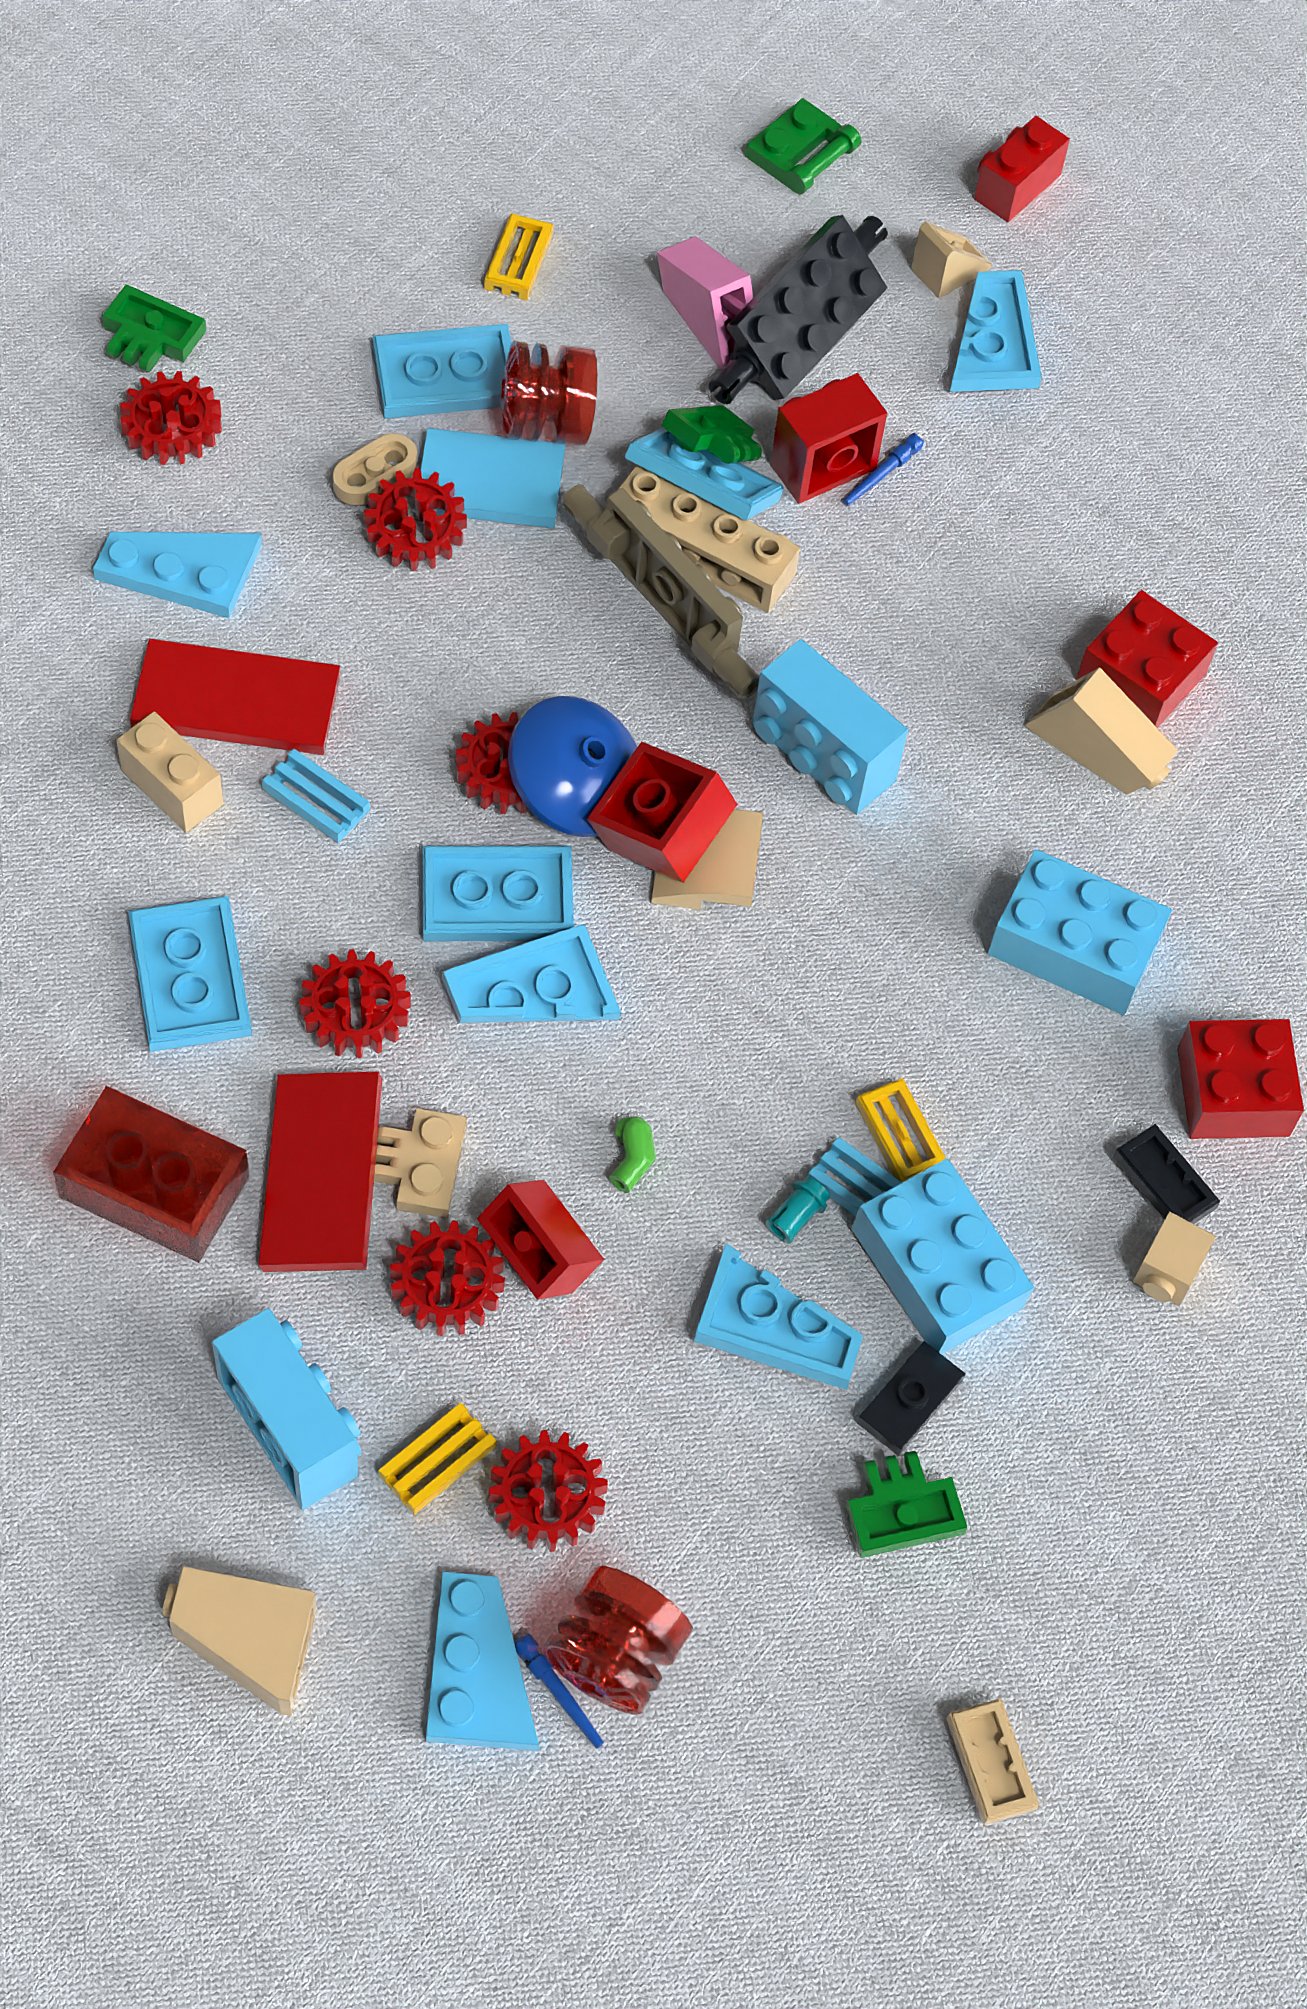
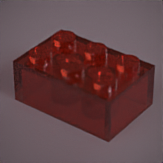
[53,1086,250,1263]

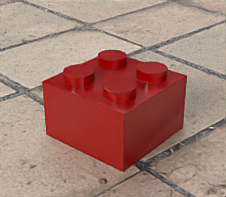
[770,373,888,504]
[1076,590,1218,728]
[587,741,738,883]
[1177,1019,1304,1139]

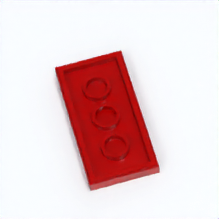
[130,638,341,755]
[259,1071,383,1272]

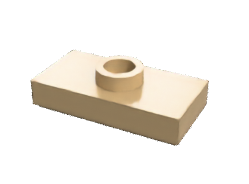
[946,1698,1040,1826]

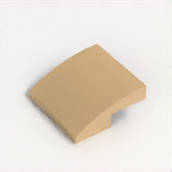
[651,810,764,910]

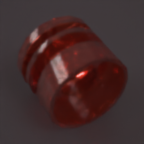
[499,340,598,446]
[543,1565,693,1715]

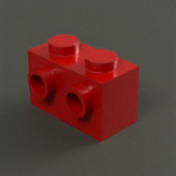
[974,115,1070,223]
[477,1179,605,1300]

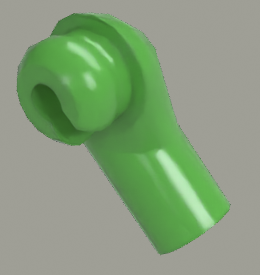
[609,1116,656,1193]

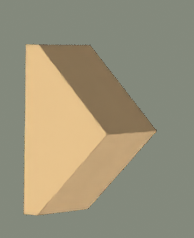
[911,221,992,299]

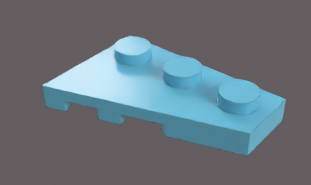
[950,270,1042,392]
[93,531,262,618]
[442,924,621,1023]
[694,1243,863,1390]
[426,1572,539,1751]

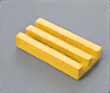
[484,213,554,300]
[855,1078,946,1183]
[378,1402,497,1515]

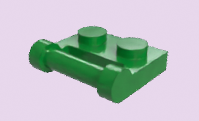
[745,98,862,194]

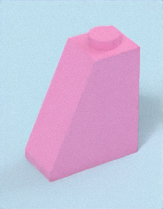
[657,236,753,370]

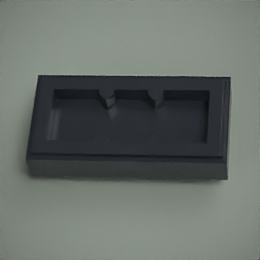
[1113,1124,1221,1224]
[857,1341,966,1456]

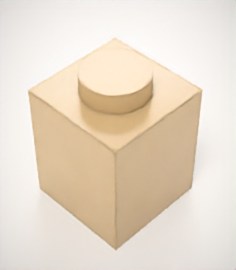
[1133,1212,1217,1306]

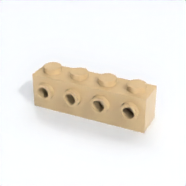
[617,465,800,613]

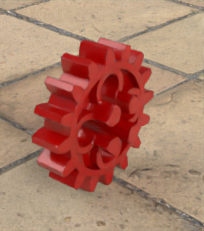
[120,371,222,465]
[364,468,467,571]
[456,712,526,814]
[299,949,411,1058]
[390,1220,505,1336]
[488,1430,608,1552]

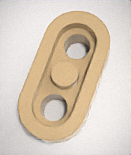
[333,433,417,505]

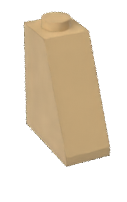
[1025,667,1178,794]
[163,1566,317,1716]

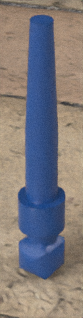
[843,433,924,506]
[515,1634,604,1749]

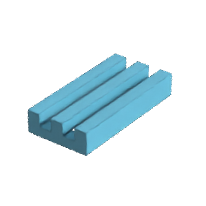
[262,749,370,843]
[807,1137,902,1216]

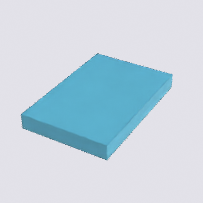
[373,324,521,419]
[625,427,785,521]
[421,428,565,528]
[423,846,574,942]
[128,896,252,1052]

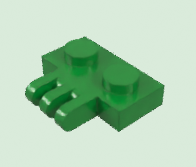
[102,284,206,373]
[661,405,762,464]
[846,1450,968,1558]

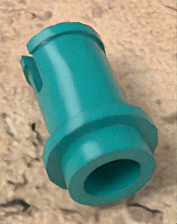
[765,1176,830,1244]

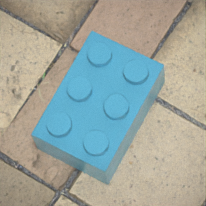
[752,639,908,815]
[988,849,1173,1015]
[851,1158,1035,1354]
[212,1308,362,1511]

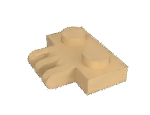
[374,1108,467,1218]

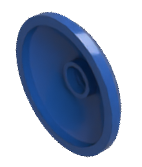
[508,696,637,837]

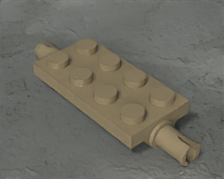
[562,484,760,700]

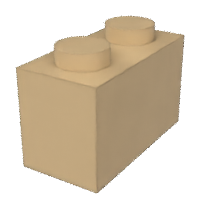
[116,711,223,833]

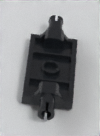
[708,214,888,405]

